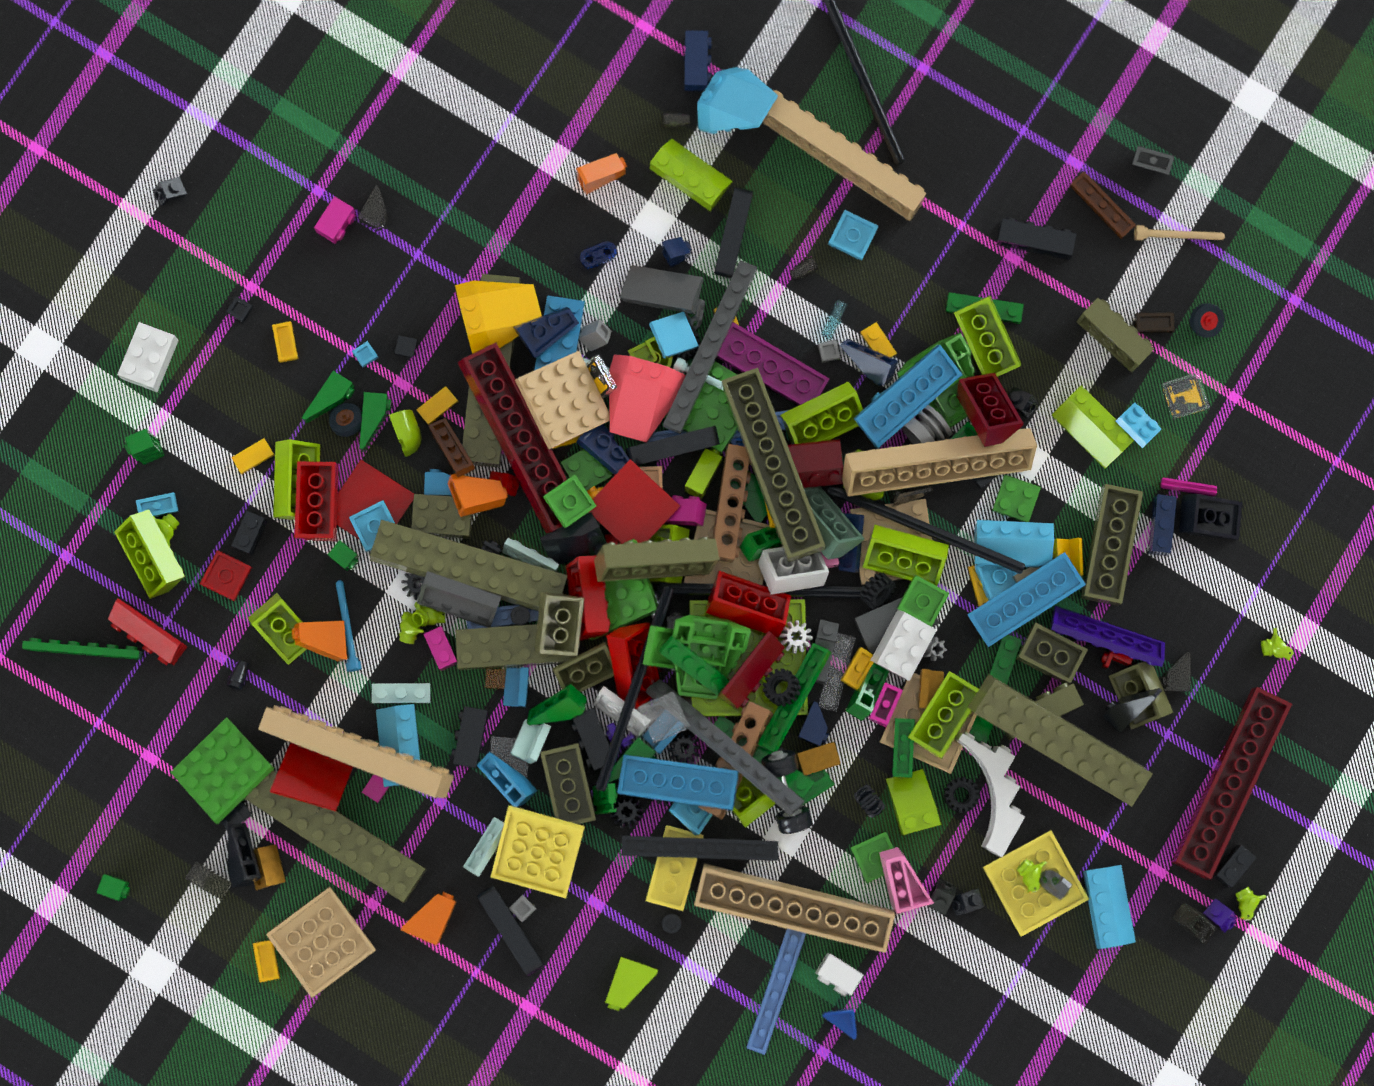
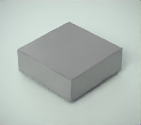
[818,340,841,363]
[509,895,536,923]

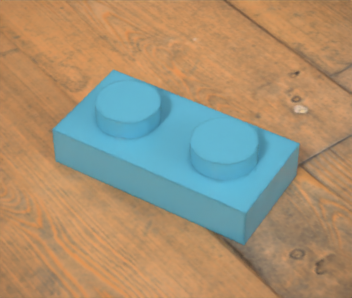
[136,492,179,517]

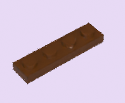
[1069,171,1136,239]
[428,418,475,477]

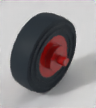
[1190,303,1224,338]

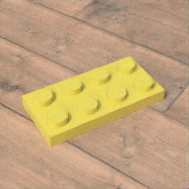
[646,825,704,911]

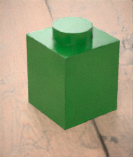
[327,540,359,571]
[96,874,130,901]

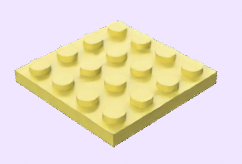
[491,805,585,898]
[983,830,1089,937]

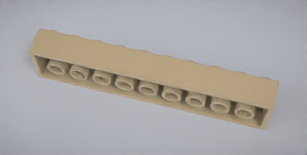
[762,90,926,221]
[842,428,1037,496]
[258,705,454,798]
[694,863,895,953]

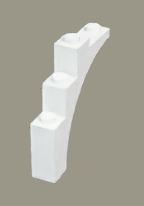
[955,732,1025,857]

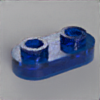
[580,241,617,269]

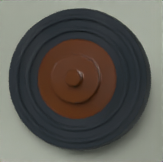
[329,403,362,437]

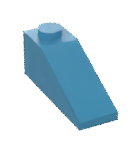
[424,469,452,496]
[477,752,537,807]

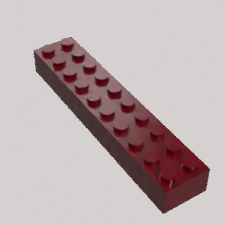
[457,342,567,534]
[1171,687,1292,880]

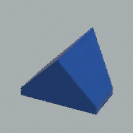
[821,1008,857,1040]

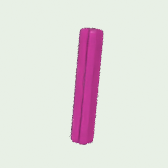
[1160,478,1217,497]

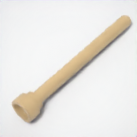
[1134,225,1225,241]

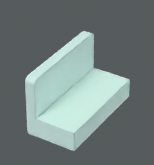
[511,720,551,764]

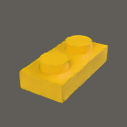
[860,322,897,358]
[841,647,874,690]

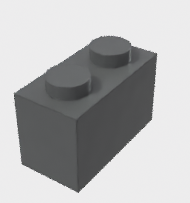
[1132,146,1175,175]

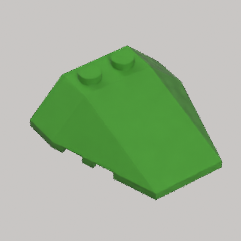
[897,333,975,427]
[672,615,751,699]

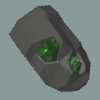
[685,299,705,330]
[1039,870,1072,900]

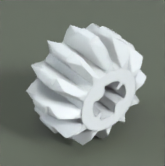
[779,620,812,654]

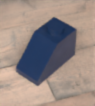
[662,237,692,268]
[798,701,829,747]

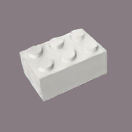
[117,322,179,392]
[758,547,829,594]
[870,610,937,681]

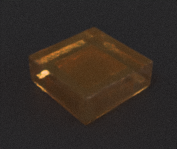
[485,669,506,689]

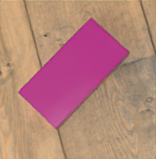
[362,774,389,803]

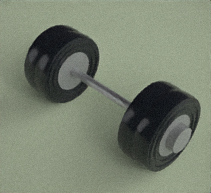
[761,750,813,834]

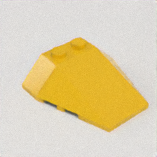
[455,281,542,354]

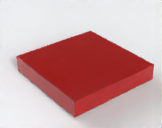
[200,550,252,602]

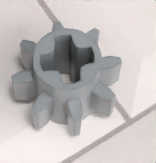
[924,637,947,661]

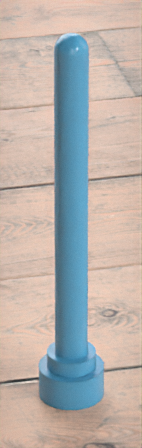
[336,580,362,672]

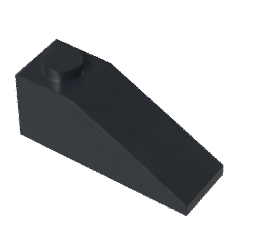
[1103,688,1162,733]
[228,823,261,888]

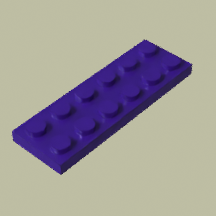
[1051,606,1165,667]

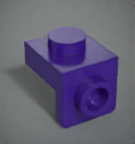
[605,722,635,749]
[1203,898,1237,932]

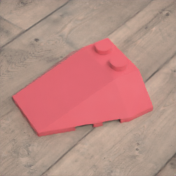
[608,355,686,443]

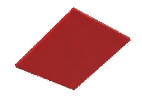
[589,459,680,544]
[337,460,414,540]
[270,742,354,811]

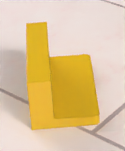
[1053,538,1083,576]

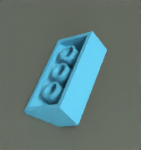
[974,520,1054,568]
[376,704,420,787]
[1083,865,1136,949]

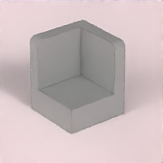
[579,319,612,351]

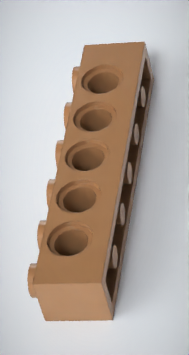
[713,444,751,563]
[698,701,774,819]

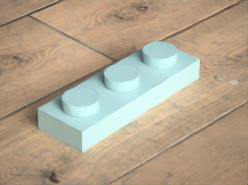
[502,538,559,572]
[372,683,431,704]
[463,817,504,877]

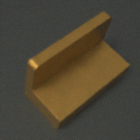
[918,669,944,709]
[796,742,841,775]
[254,844,286,890]

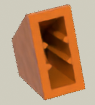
[576,153,627,195]
[447,474,508,517]
[292,621,347,662]
[401,892,457,946]

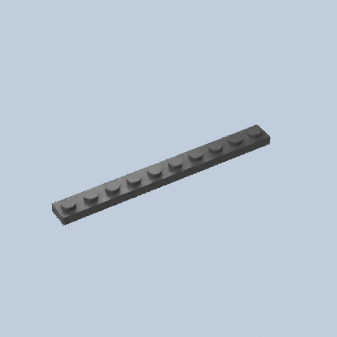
[663,260,757,434]
[646,679,805,816]

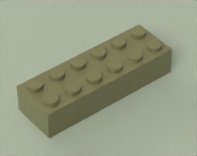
[1081,484,1143,606]
[594,537,719,582]
[455,624,574,670]

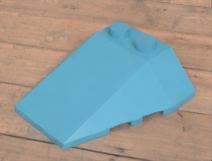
[697,67,778,134]

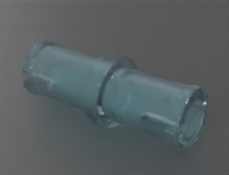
[821,300,848,339]

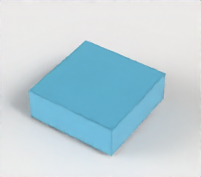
[352,341,379,368]

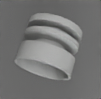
[902,405,952,444]

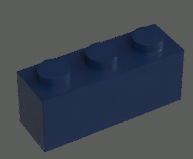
[684,31,711,91]
[1148,494,1177,556]

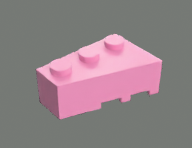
[879,847,934,914]

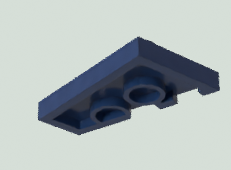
[513,307,579,358]
[576,423,630,475]

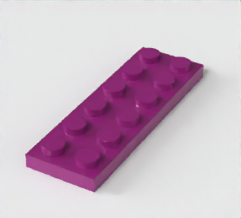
[717,322,829,405]

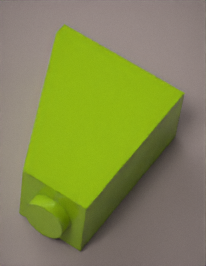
[684,448,722,500]
[605,957,658,1011]

